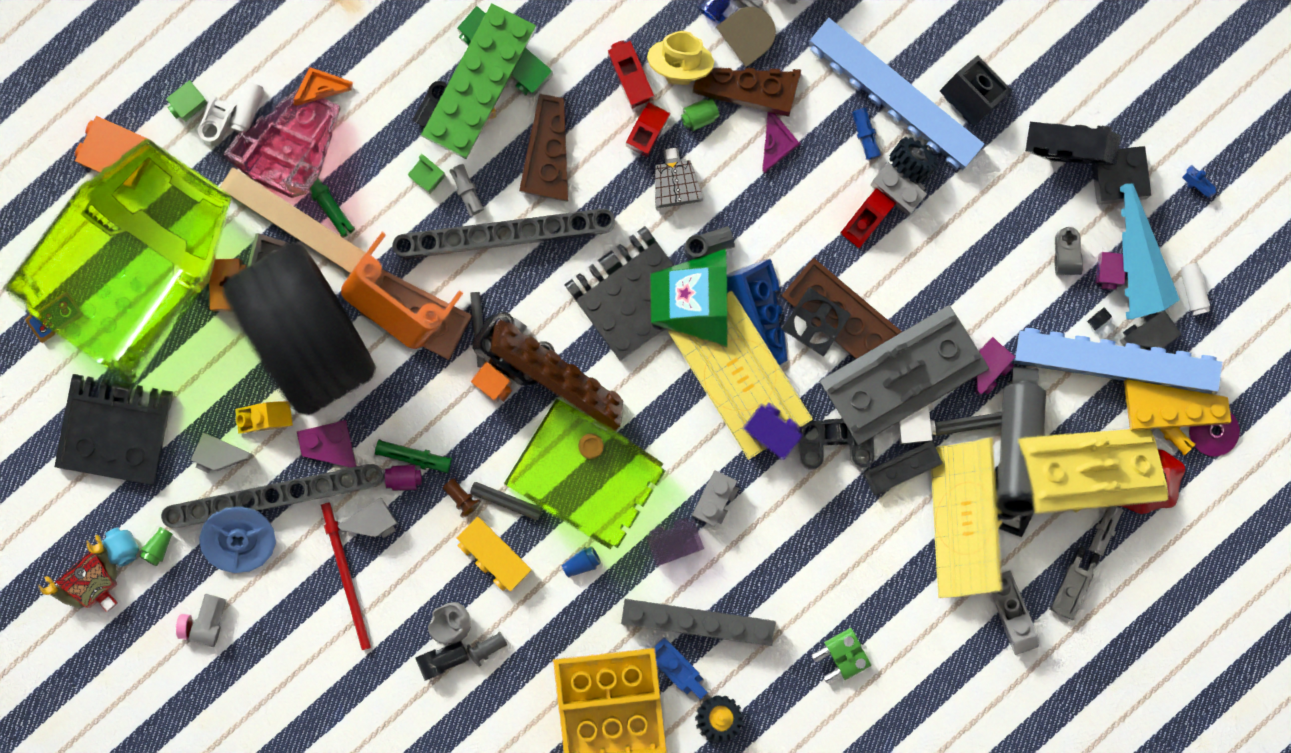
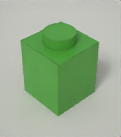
[166,80,208,122]

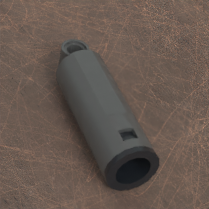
[996,367,1046,516]

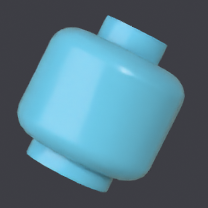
[102,527,139,567]

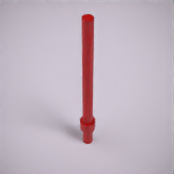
[320,502,371,650]

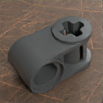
[1054,227,1083,276]

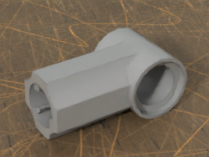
[189,593,227,647]

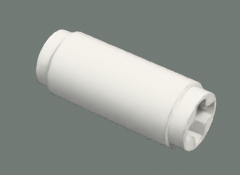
[230,81,264,135]
[1181,263,1210,315]

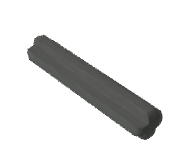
[935,412,1002,436]
[470,482,542,520]

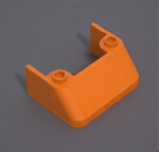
[341,232,464,349]

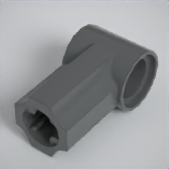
[684,226,735,260]

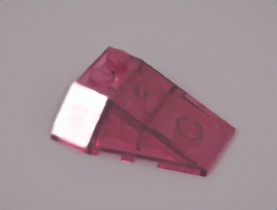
[223,88,341,198]

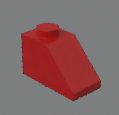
[840,188,896,248]

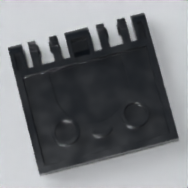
[564,226,675,362]
[54,374,173,485]

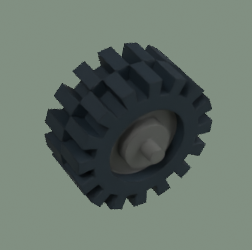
[889,137,938,183]

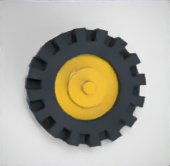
[695,695,744,743]

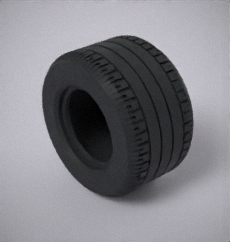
[223,242,376,416]

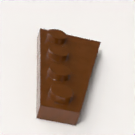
[692,68,802,117]
[519,93,568,202]

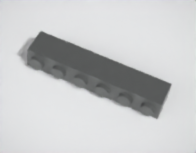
[621,598,776,646]

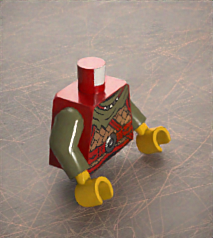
[38,535,118,613]

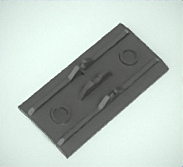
[819,305,989,446]

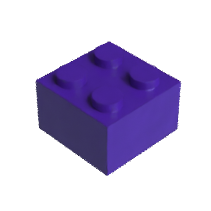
[743,402,803,460]

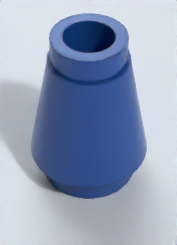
[562,546,601,578]

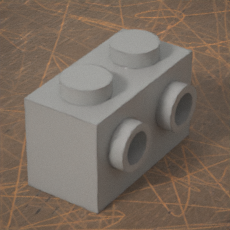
[870,162,927,217]
[692,470,739,527]

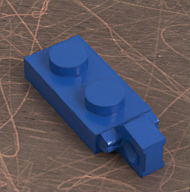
[654,637,708,700]

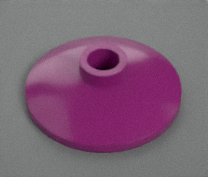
[1189,412,1240,456]

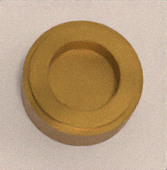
[578,433,604,459]

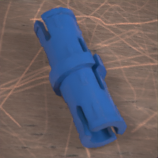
[851,108,881,160]

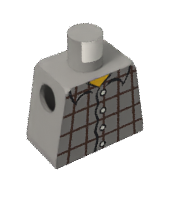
[655,148,703,209]

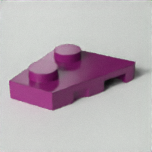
[296,420,357,468]

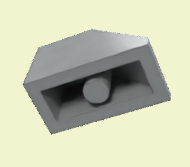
[191,432,253,473]
[337,498,399,539]

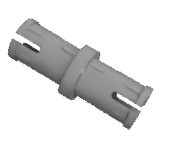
[449,164,484,216]
[1088,506,1124,556]

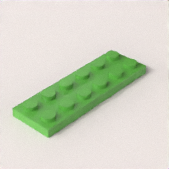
[421,3,536,160]

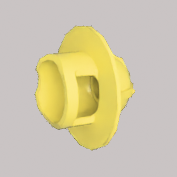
[647,31,714,85]

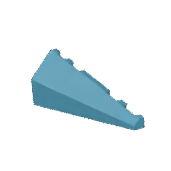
[1120,184,1180,319]

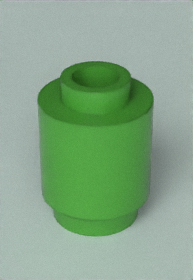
[681,99,720,131]

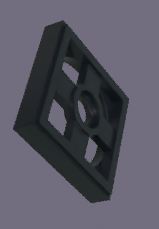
[781,287,851,357]

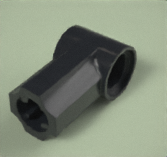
[412,81,447,128]
[415,641,469,681]

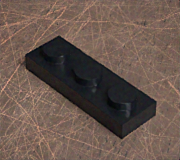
[864,441,943,496]

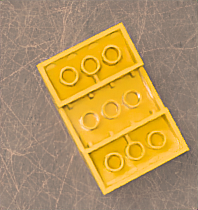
[553,648,666,753]

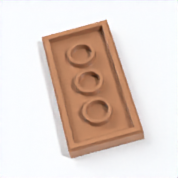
[360,270,472,360]

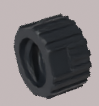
[1087,307,1112,330]

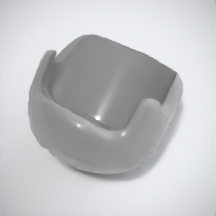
[428,602,471,644]

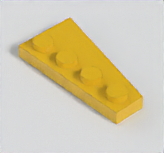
[1124,379,1231,431]

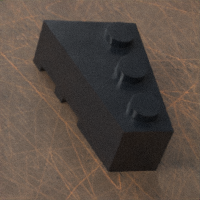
[1025,121,1121,165]

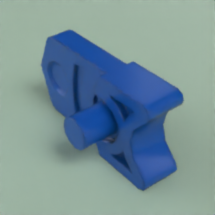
[1182,165,1216,197]

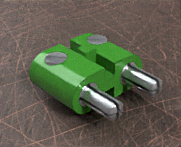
[812,628,872,684]

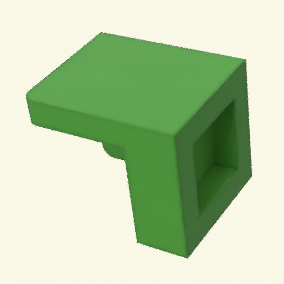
[408,154,446,194]

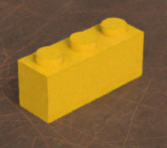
[456,516,532,592]

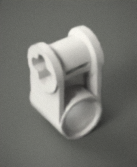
[198,95,237,146]

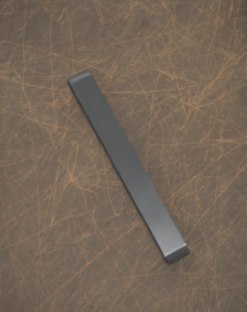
[392,209,615,259]
[161,464,385,528]

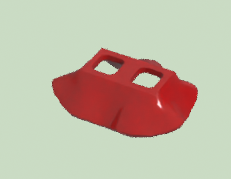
[1119,449,1185,514]

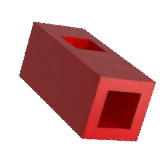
[607,40,654,109]

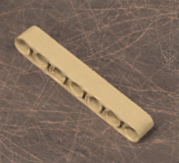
[219,167,365,274]

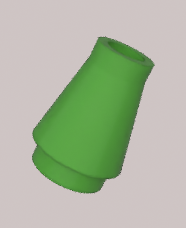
[139,527,173,566]

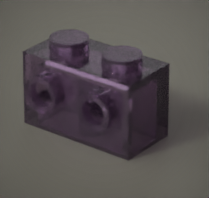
[646,518,704,566]

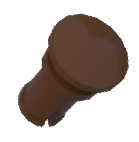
[442,478,481,518]

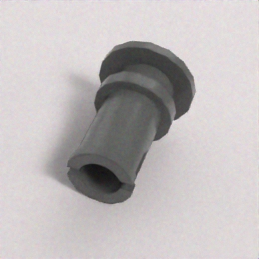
[467,631,507,667]

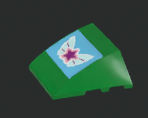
[651,249,727,347]

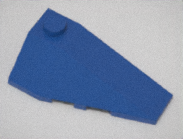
[727,259,788,365]

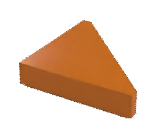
[293,67,353,106]

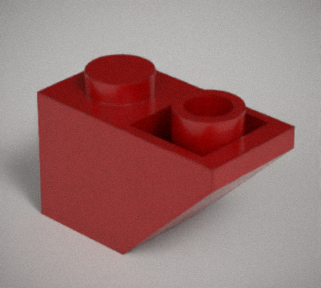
[626,102,671,158]

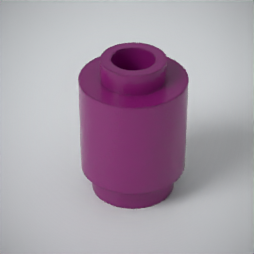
[385,465,422,491]

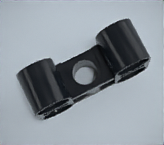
[472,312,555,386]
[799,419,874,470]

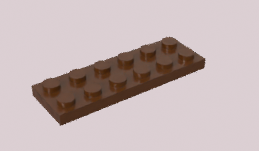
[781,257,902,359]
[490,319,623,432]

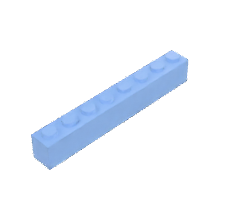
[808,18,984,170]
[1014,328,1223,395]

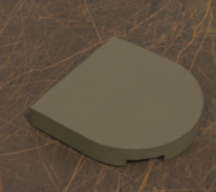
[716,6,776,67]

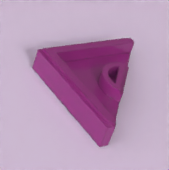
[762,112,800,174]

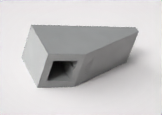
[991,570,1039,655]

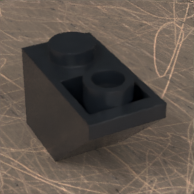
[1119,310,1182,350]

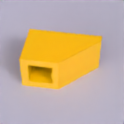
[235,401,293,434]

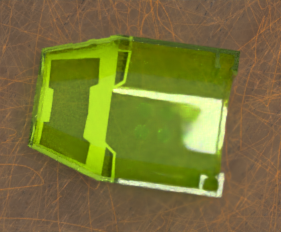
[3,138,232,384]

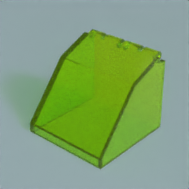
[503,398,666,550]

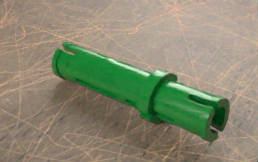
[299,168,355,238]
[375,439,452,474]

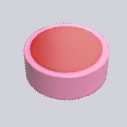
[176,614,193,640]

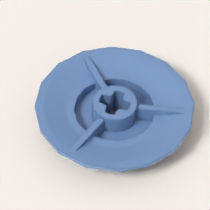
[199,507,276,573]

